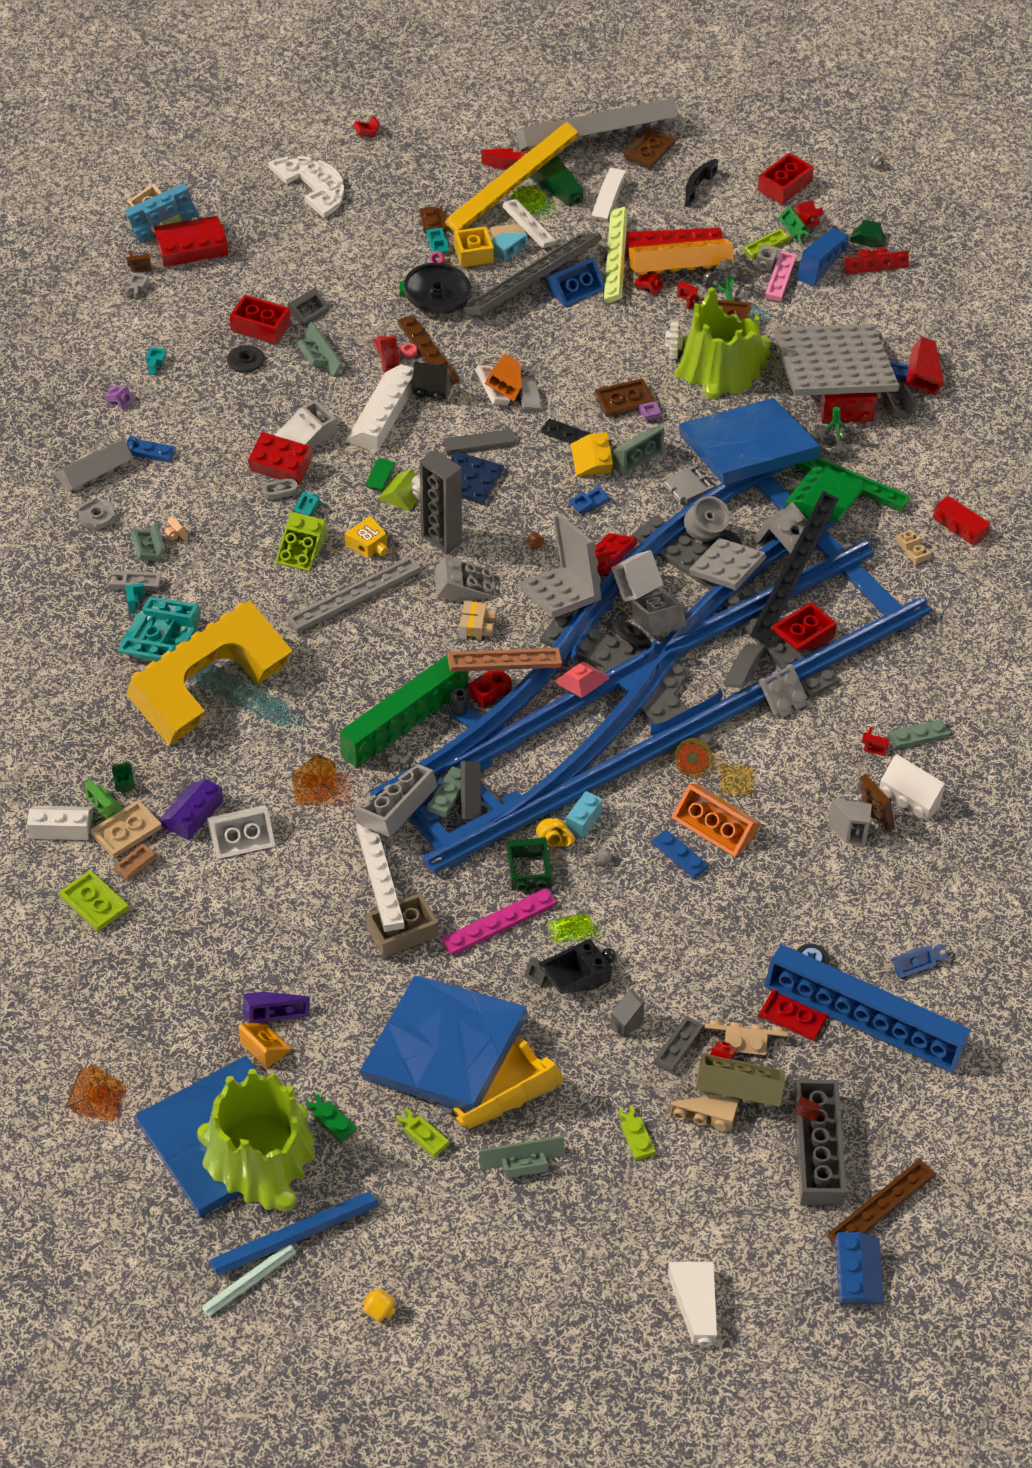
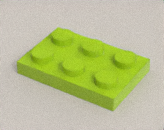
[59,870,129,933]

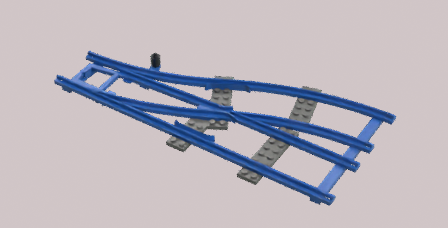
[370,467,931,874]

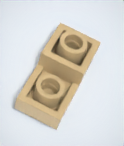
[896,530,931,564]

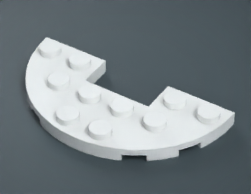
[268,156,344,218]

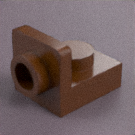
[126,250,152,273]

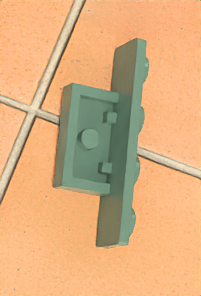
[297,322,342,376]
[479,1136,565,1178]

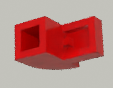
[793,200,824,228]

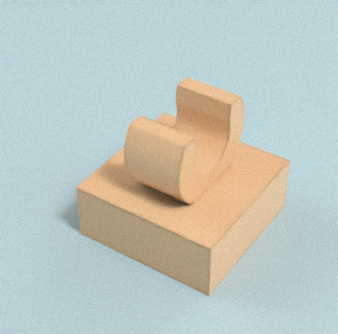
[164,516,189,541]

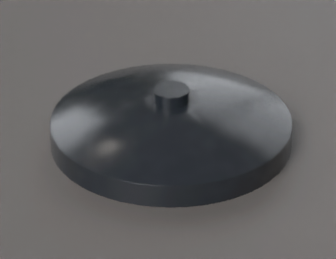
[404,263,471,314]

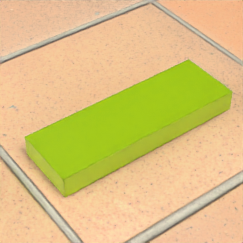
[742,228,791,260]

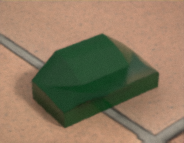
[850,219,886,248]

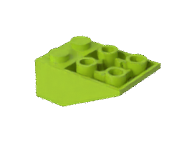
[275,512,329,571]

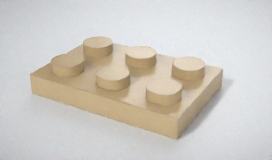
[90,800,162,859]

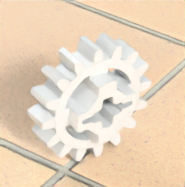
[665,322,683,359]

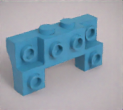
[125,183,198,243]

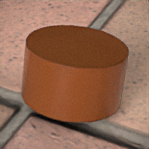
[526,532,545,550]

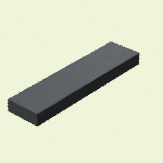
[443,429,515,455]

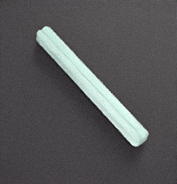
[202,1245,296,1317]

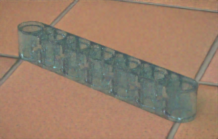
[189,663,290,726]

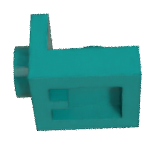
[293,491,323,517]
[125,583,145,613]

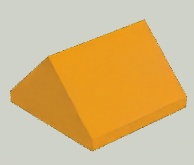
[238,1023,292,1069]

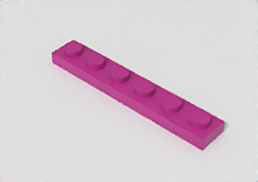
[442,888,556,956]

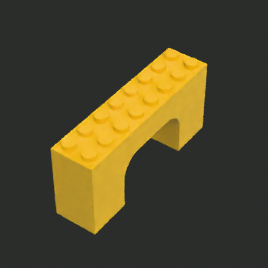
[126,600,292,746]

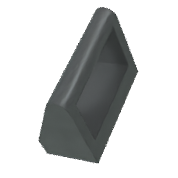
[287,288,330,326]

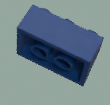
[545,258,605,307]
[835,1232,884,1305]

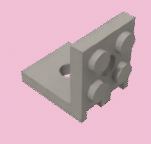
[753,502,807,554]

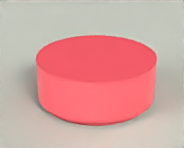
[400,343,417,359]

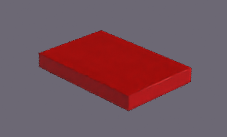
[758,989,829,1042]

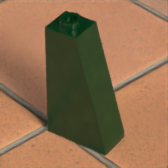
[530,156,583,206]

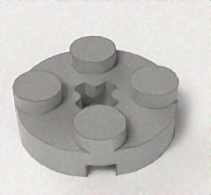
[79,499,115,531]

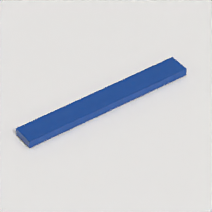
[209,1191,379,1276]

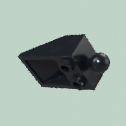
[538,939,617,994]

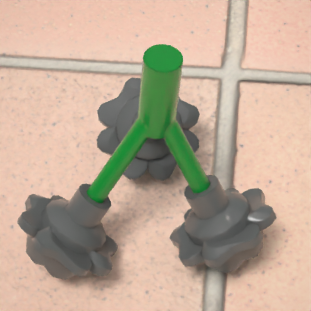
[703,259,744,301]
[813,407,858,459]

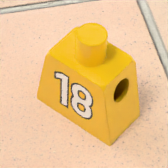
[345,516,389,558]

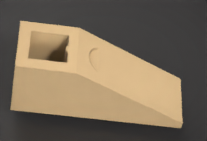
[669,1095,739,1132]

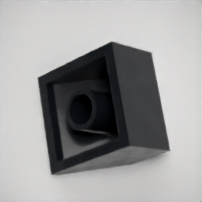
[412,361,452,400]

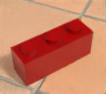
[933,495,990,546]

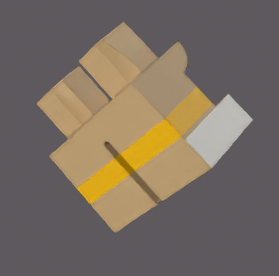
[459,601,496,640]

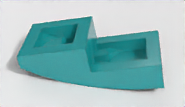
[426,228,449,253]

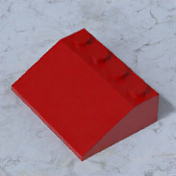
[153,215,228,267]

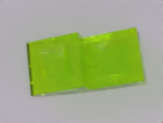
[548,914,594,942]

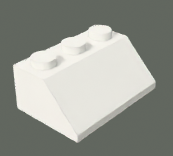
[879,754,945,821]
[207,805,275,859]
[27,806,93,840]

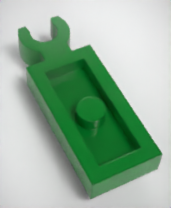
[778,206,811,244]
[305,1093,357,1143]

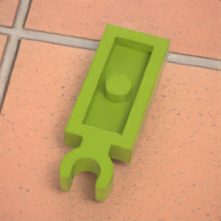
[619,1105,655,1161]
[396,1108,449,1158]

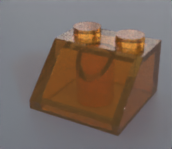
[292,754,339,805]
[66,1064,126,1122]

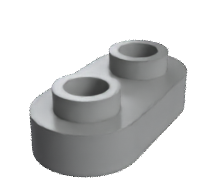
[262,478,298,500]

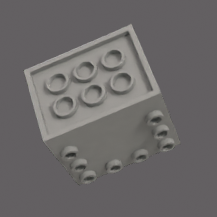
[519,513,602,618]

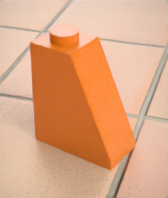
[484,354,522,401]

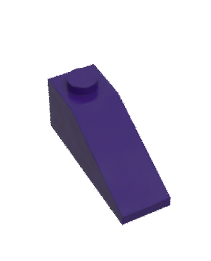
[242,991,310,1023]

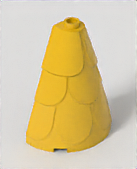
[453,1036,564,1129]

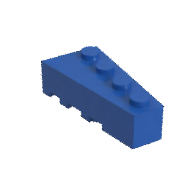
[796,228,849,287]

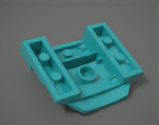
[117,596,201,662]

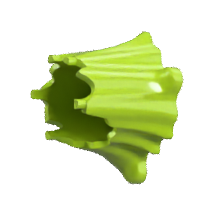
[674,288,771,399]
[197,1069,315,1212]

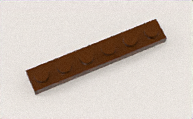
[397,315,459,384]
[827,1159,935,1245]

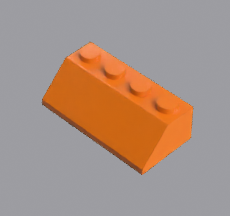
[671,784,761,857]

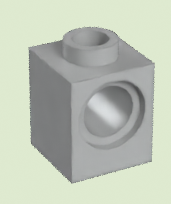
[756,244,778,272]

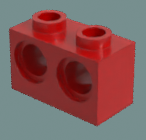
[468,670,512,709]

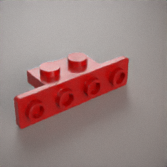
[844,247,909,274]

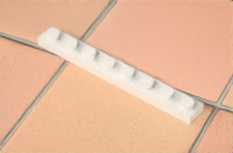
[356,824,405,932]

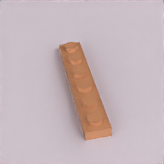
[447,648,562,672]

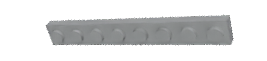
[287,556,421,633]

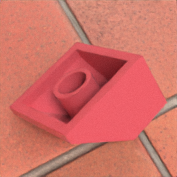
[556,662,609,698]

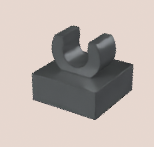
[524,957,547,986]

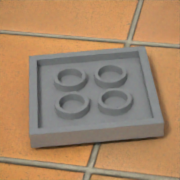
[689,538,766,590]

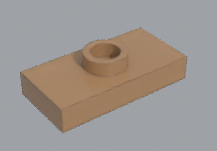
[114,844,157,882]

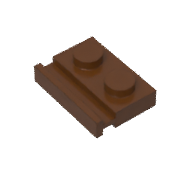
[419,206,448,234]

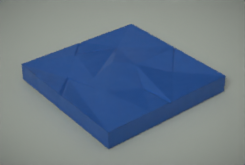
[679,398,820,485]
[360,975,528,1112]
[135,1055,259,1218]

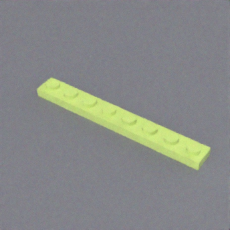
[604,206,628,303]

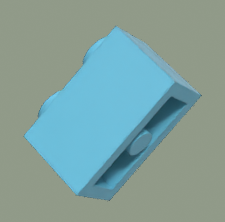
[566,791,603,839]

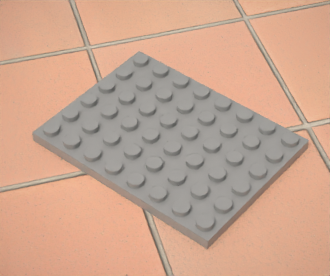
[773,323,899,396]

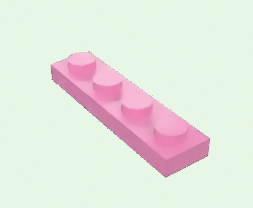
[765,251,797,302]

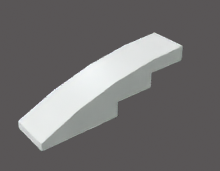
[592,167,626,221]

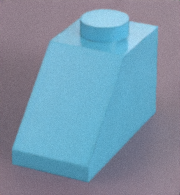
[491,233,527,262]

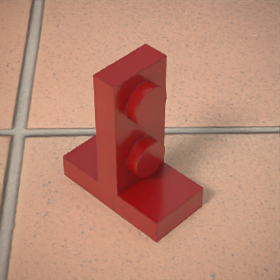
[373,335,400,372]

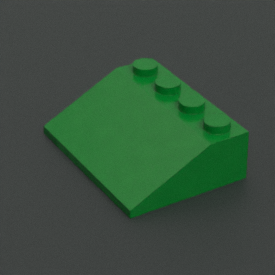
[785,466,865,522]

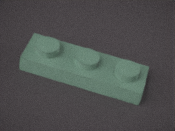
[888,719,949,750]
[428,766,461,818]

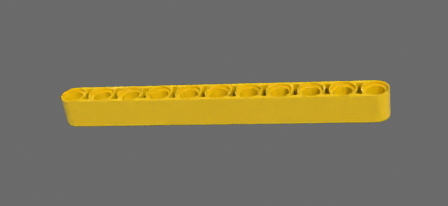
[445,121,580,232]

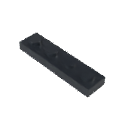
[541,418,612,447]

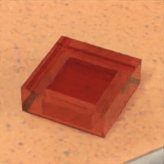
[795,1097,820,1122]

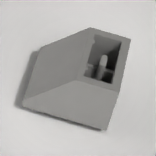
[828,798,872,846]

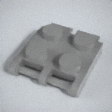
[664,465,715,504]
[759,664,807,718]

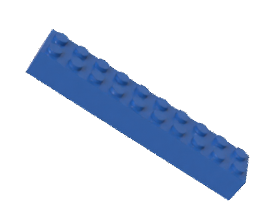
[765,944,971,1073]

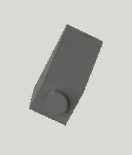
[610,989,645,1037]

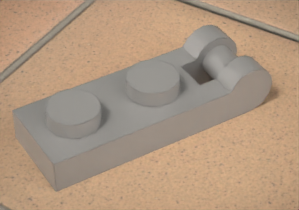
[107,571,161,591]

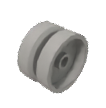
[684,496,730,542]

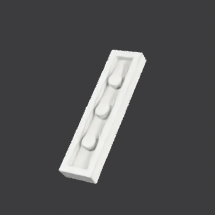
[502,199,556,248]

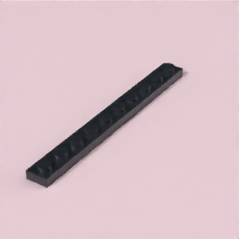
[749,491,839,644]

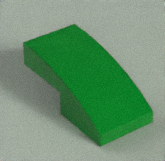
[366,458,396,491]

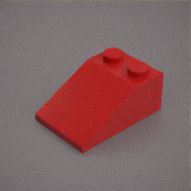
[771,602,837,651]

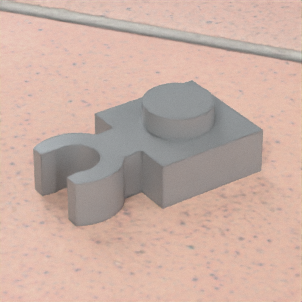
[125,272,149,298]

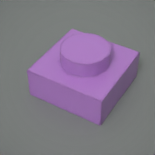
[639,401,661,421]

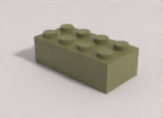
[696,1053,785,1108]

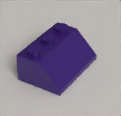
[158,779,224,840]

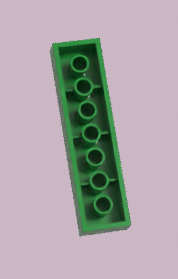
[339,651,468,768]

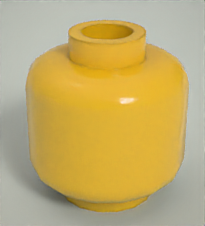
[362,1288,396,1322]

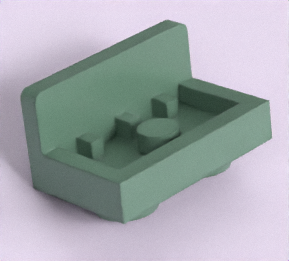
[131,524,165,562]

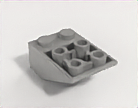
[275,400,337,448]
[435,556,496,601]

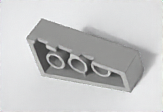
[355,764,438,837]

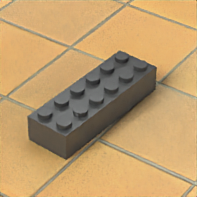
[419,450,462,555]
[794,1079,846,1205]

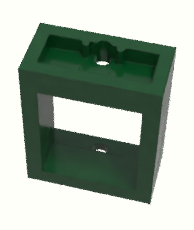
[506,837,551,891]

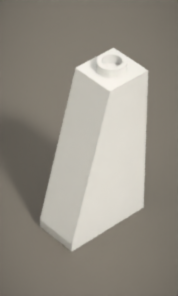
[668,1262,717,1347]

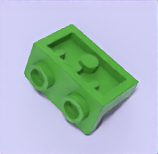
[84,779,123,820]

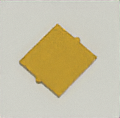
[720,764,753,796]

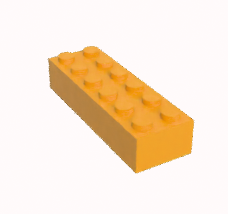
[629,239,734,275]

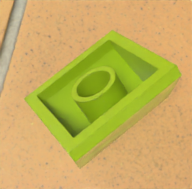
[379,469,419,511]

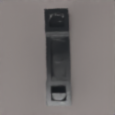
[684,159,719,207]

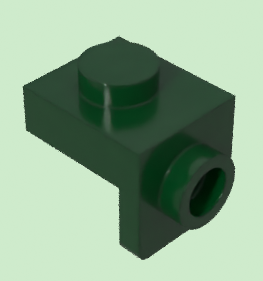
[111,762,135,793]

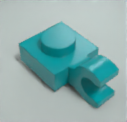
[146,347,167,375]

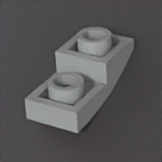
[519,380,541,411]

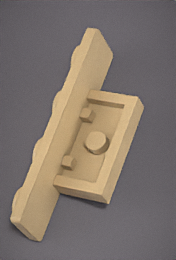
[705,1020,789,1055]

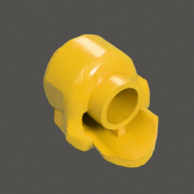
[536,818,575,847]

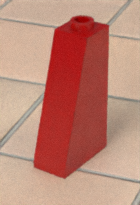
[906,336,944,395]

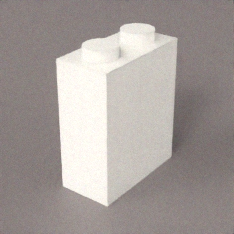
[611,550,663,602]

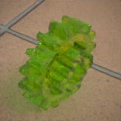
[511,185,546,213]

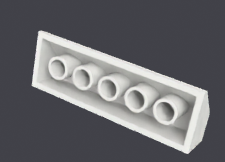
[345,364,413,451]

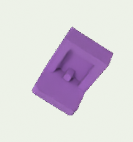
[103,385,134,410]

